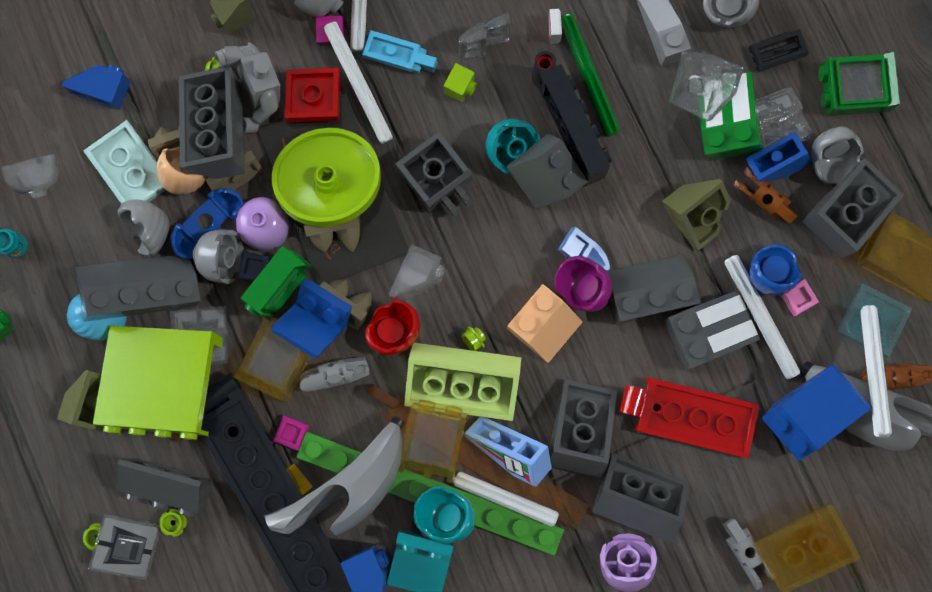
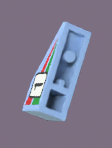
[465,417,552,487]

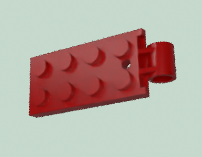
[620,377,760,459]

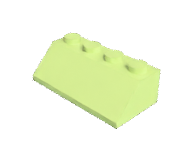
[404,343,521,421]

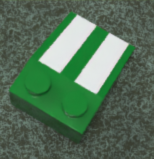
[698,72,764,161]

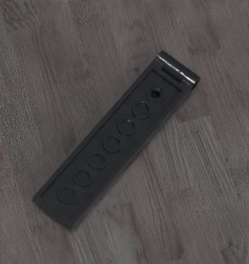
[201,373,351,592]

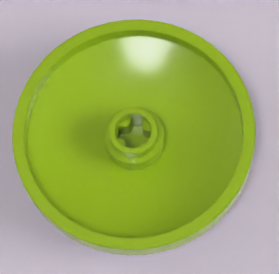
[272,128,381,227]

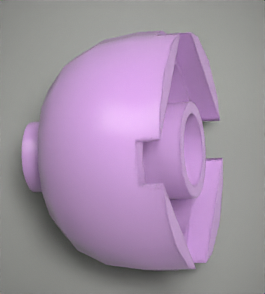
[236,197,291,252]
[600,533,657,592]

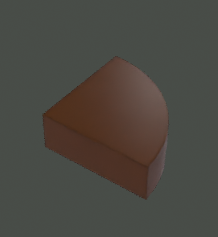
[367,384,400,409]

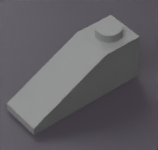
[636,0,691,67]

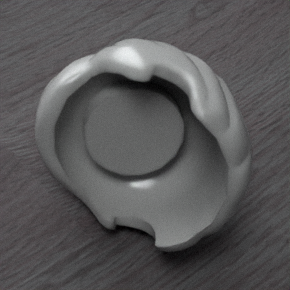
[703,0,759,28]
[811,126,864,184]
[118,199,170,256]

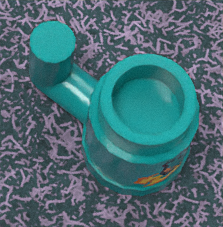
[0,229,28,258]

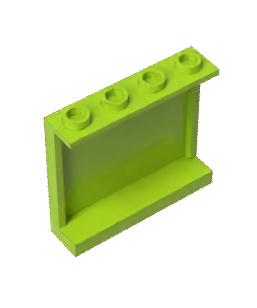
[93,326,223,440]

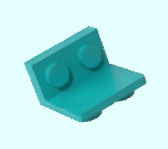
[387,530,454,592]

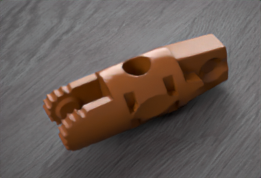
[732,167,798,224]
[858,363,932,390]

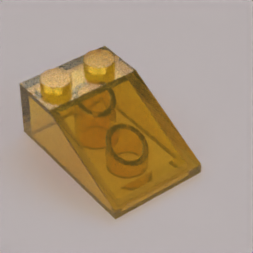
[856,212,932,303]
[755,503,861,592]

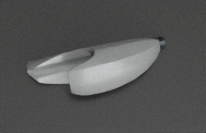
[800,361,932,451]
[264,416,405,537]

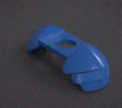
[170,188,244,259]

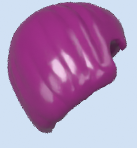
[554,256,612,312]

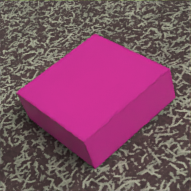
[316,16,344,45]
[273,415,310,451]

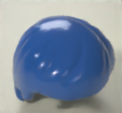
[749,244,802,296]

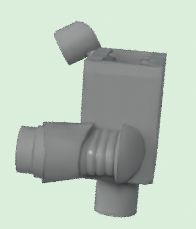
[215,42,280,133]

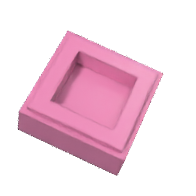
[781,279,819,316]

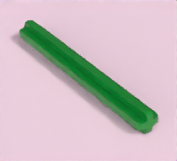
[561,13,619,137]

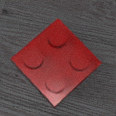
[284,68,341,123]

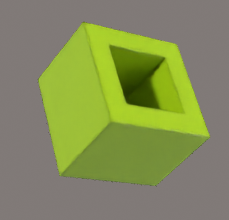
[443,63,477,103]

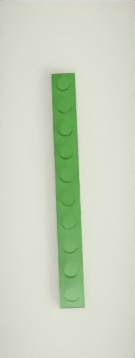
[296,432,564,556]

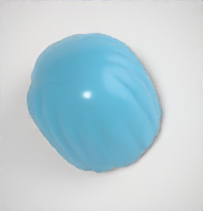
[67,294,127,341]

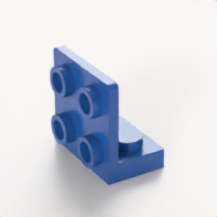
[271,278,352,359]

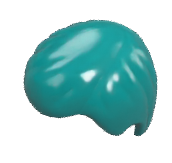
[413,486,475,544]

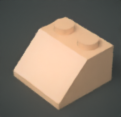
[507,284,582,363]

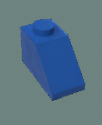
[62,65,131,110]
[746,132,811,182]

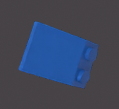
[762,363,872,461]
[340,544,390,592]

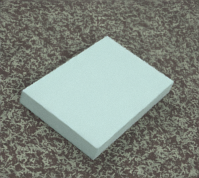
[83,120,166,204]

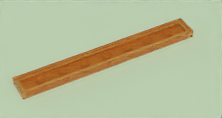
[385,395,589,529]

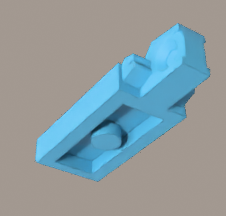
[362,30,438,73]

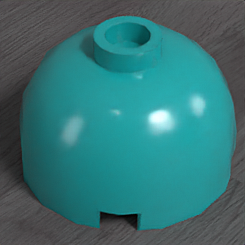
[486,118,541,174]

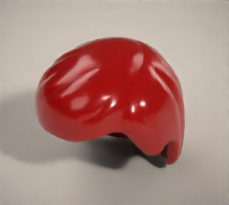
[365,300,421,356]

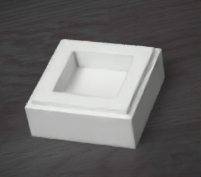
[548,9,562,44]

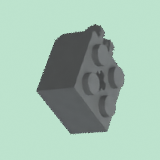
[395,131,473,217]

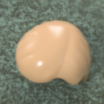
[156,147,207,195]

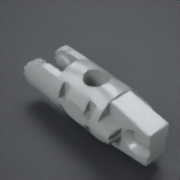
[300,357,370,392]
[722,519,777,591]

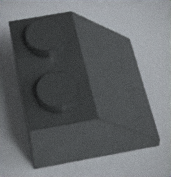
[506,133,588,208]

